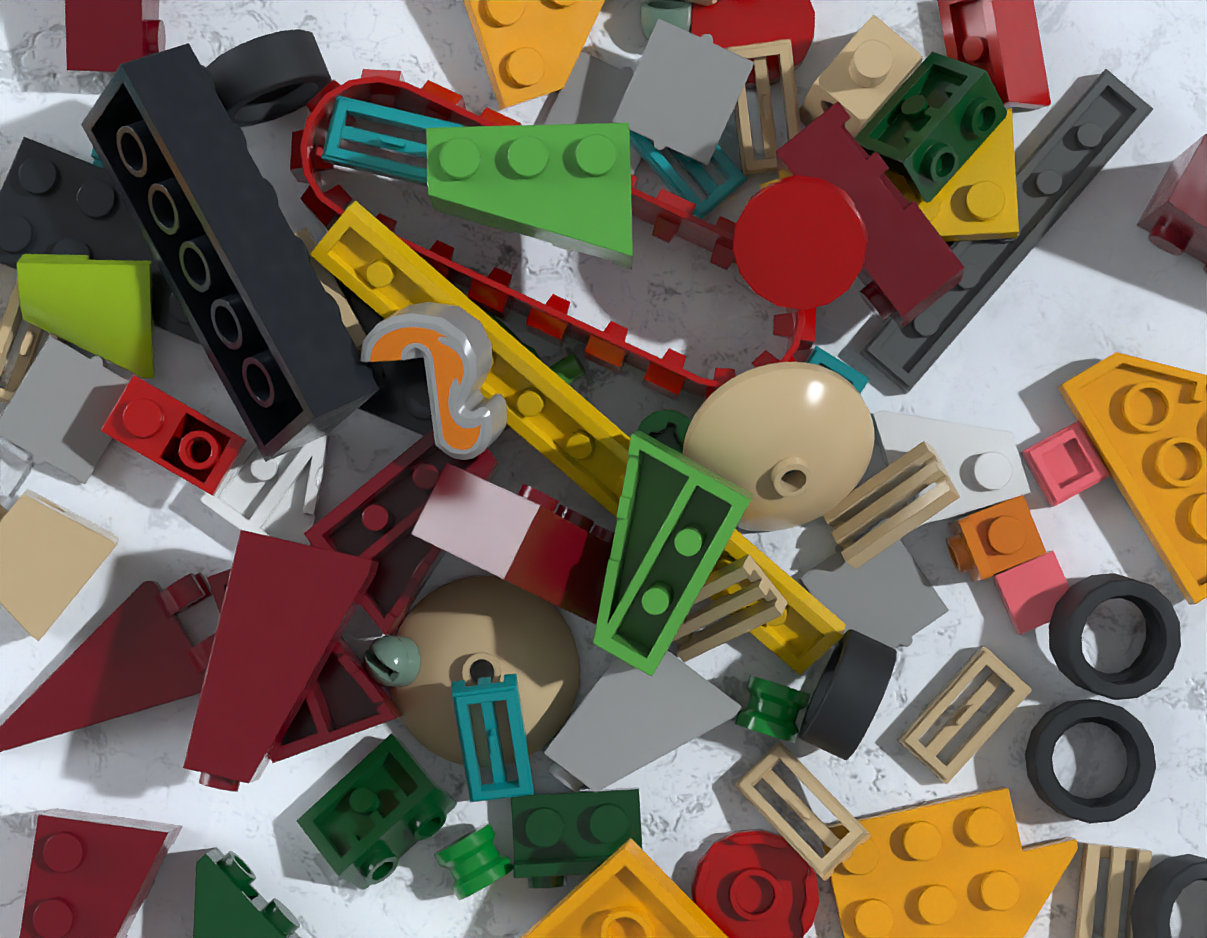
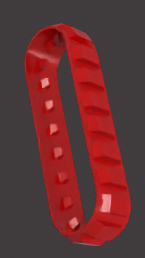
[290,69,816,403]

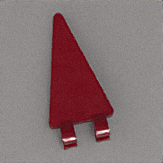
[0,573,215,752]

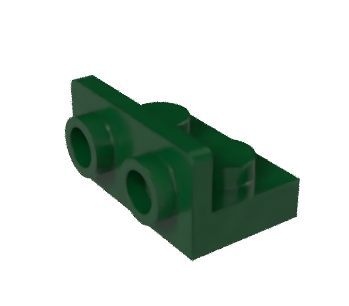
[854,51,1007,203]
[296,733,457,890]
[511,787,643,888]

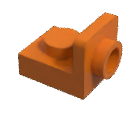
[946,495,1047,582]

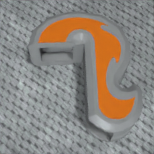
[360,302,507,460]

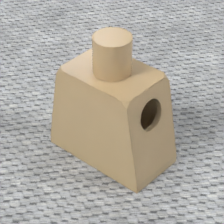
[799,15,923,138]
[0,489,119,641]

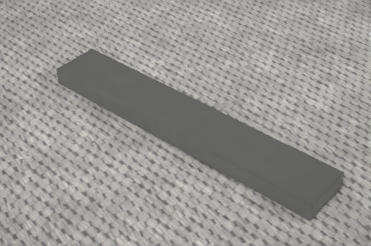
[859,69,1153,394]

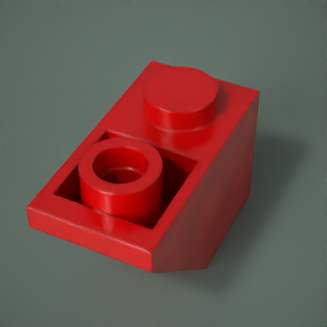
[100,375,247,496]

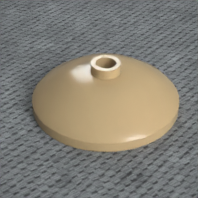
[683,362,874,531]
[389,576,580,768]

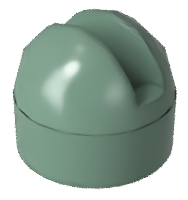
[641,0,691,41]
[363,635,421,687]

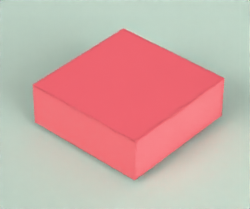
[1020,420,1111,507]
[992,551,1070,634]

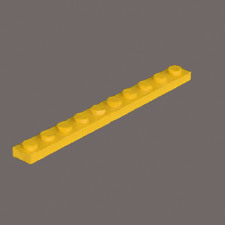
[310,200,846,675]

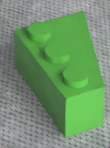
[426,123,633,270]
[593,430,754,677]

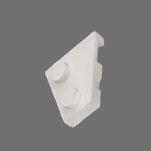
[871,410,1031,527]
[200,433,330,546]

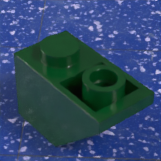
[193,847,300,938]

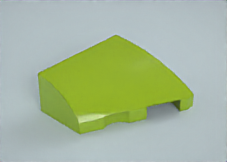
[17,254,155,379]

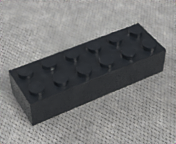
[81,43,379,462]

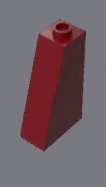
[183,530,379,792]

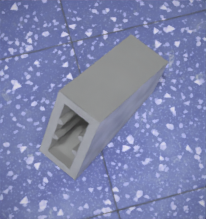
[544,650,742,793]

